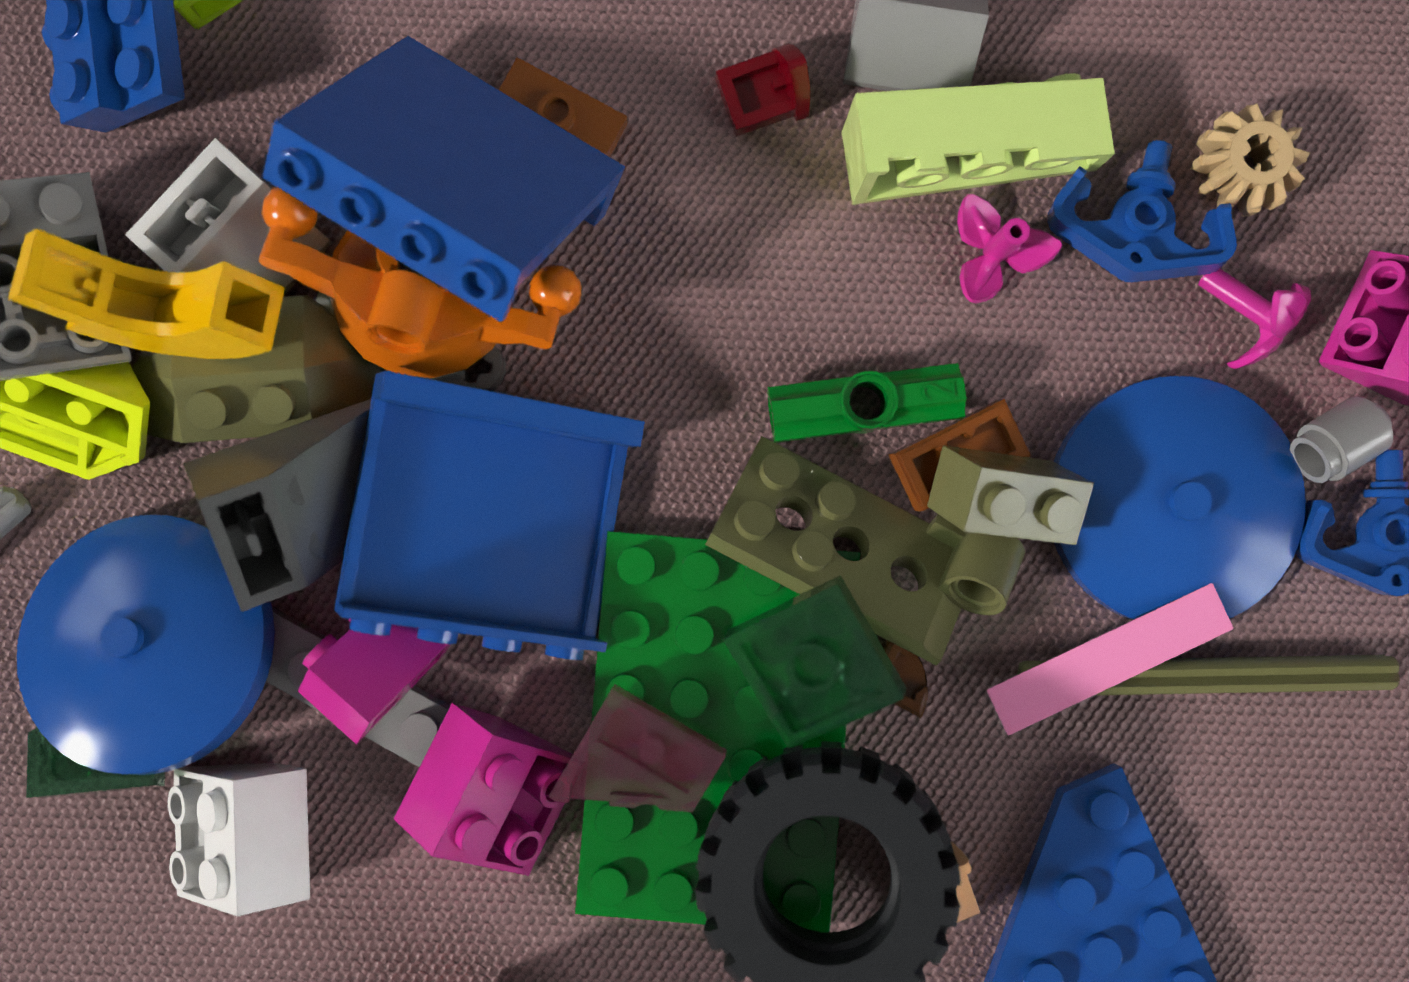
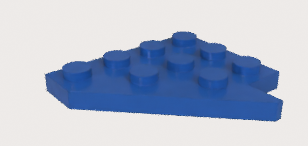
[984,763,1217,982]

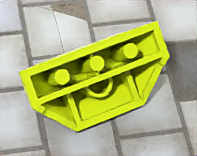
[0,362,150,480]

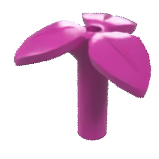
[957,194,1063,304]
[1198,269,1311,369]

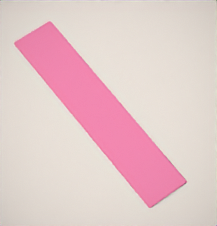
[987,583,1233,736]

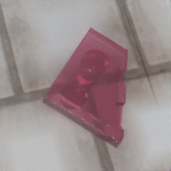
[549,684,727,812]

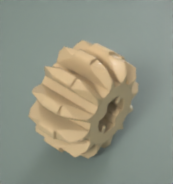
[1191,104,1310,217]

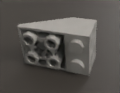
[0,172,131,381]

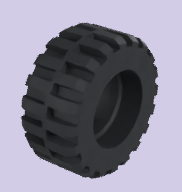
[695,741,961,982]

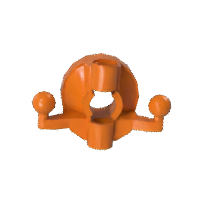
[258,187,582,378]

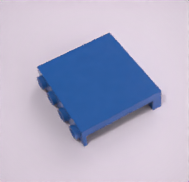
[263,36,625,323]
[334,371,645,660]

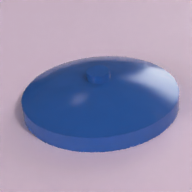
[1054,376,1306,620]
[17,514,275,775]

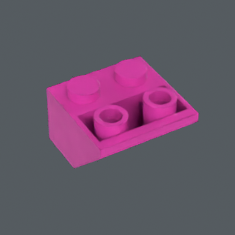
[1318,250,1409,406]
[394,703,585,876]

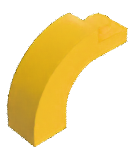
[8,228,285,359]

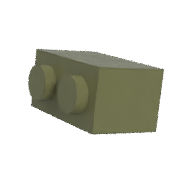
[927,445,1094,545]

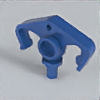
[1047,140,1237,283]
[1295,450,1409,596]

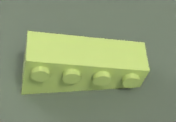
[842,73,1115,205]

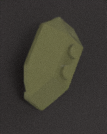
[132,295,388,443]

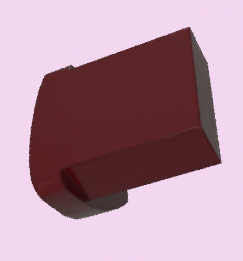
[715,43,811,137]

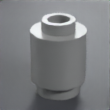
[1290,396,1393,483]

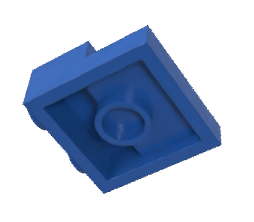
[42,0,185,133]

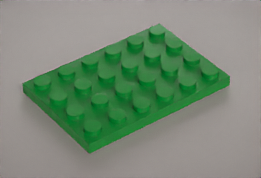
[575,531,860,932]

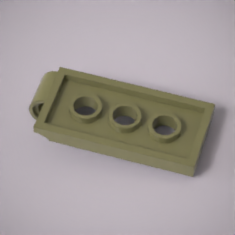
[705,436,1025,665]

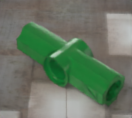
[767,363,967,443]

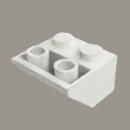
[125,138,333,295]
[168,763,310,917]

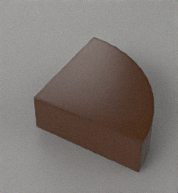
[863,640,928,718]

